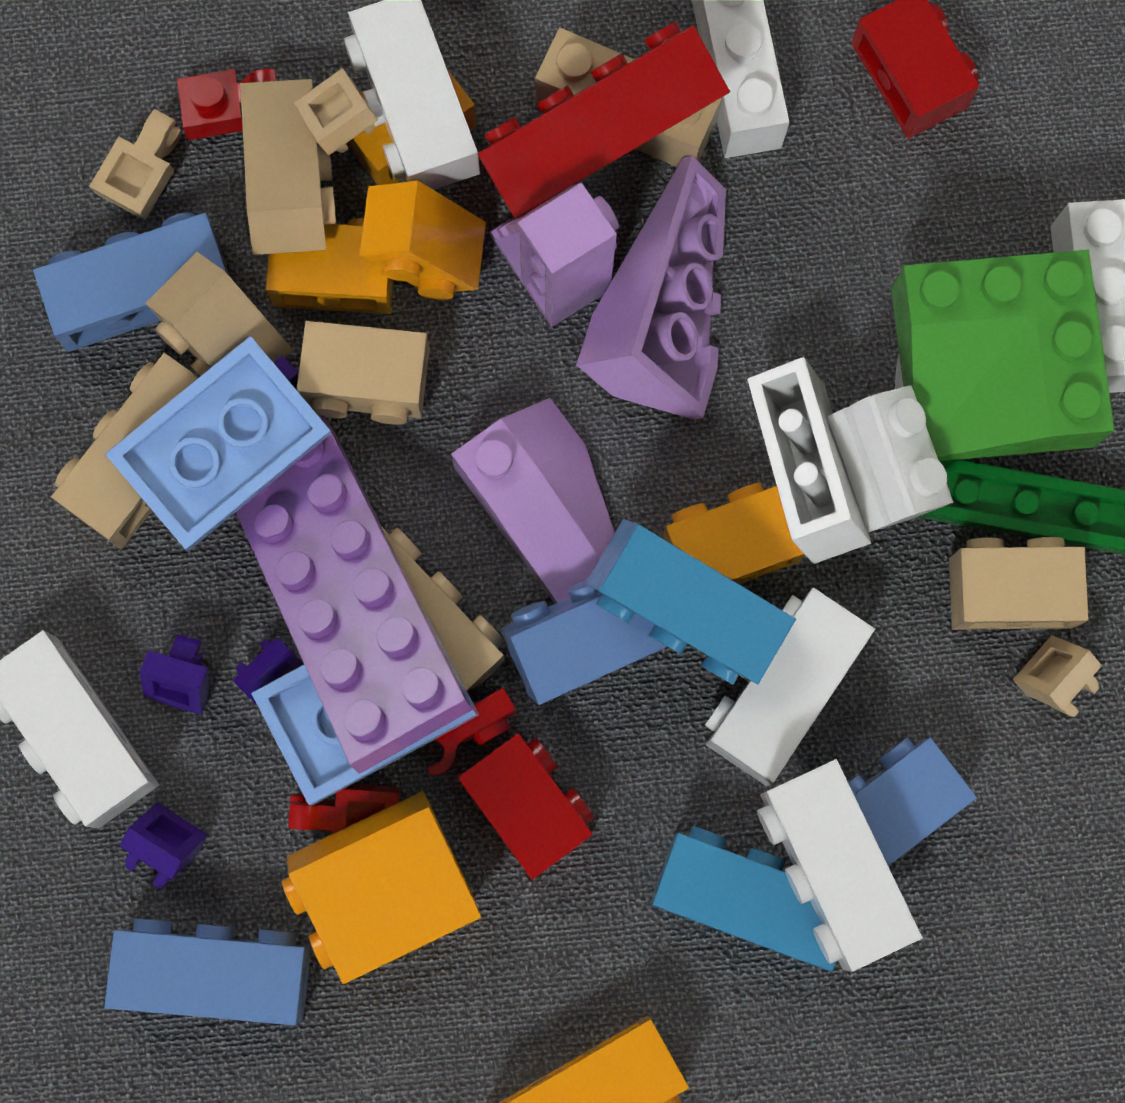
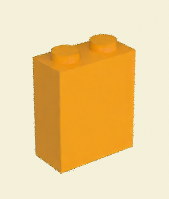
[281,791,482,984]

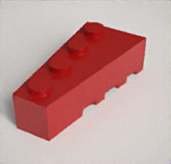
[478,21,730,219]

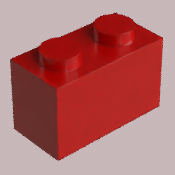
[851,0,980,139]
[458,733,595,880]

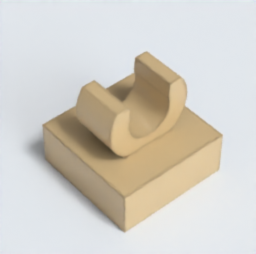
[294,68,378,156]
[1013,635,1102,717]

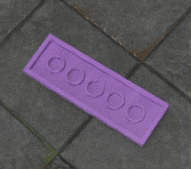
[236,415,473,774]

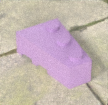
[488,183,619,327]

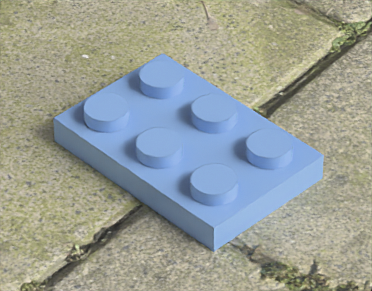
[105,336,331,551]
[251,604,479,805]

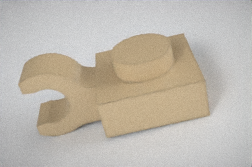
[89,109,182,220]

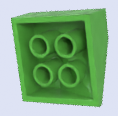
[891,249,1115,461]

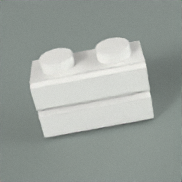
[827,385,954,532]

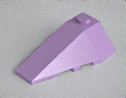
[576,155,726,420]
[451,398,615,604]

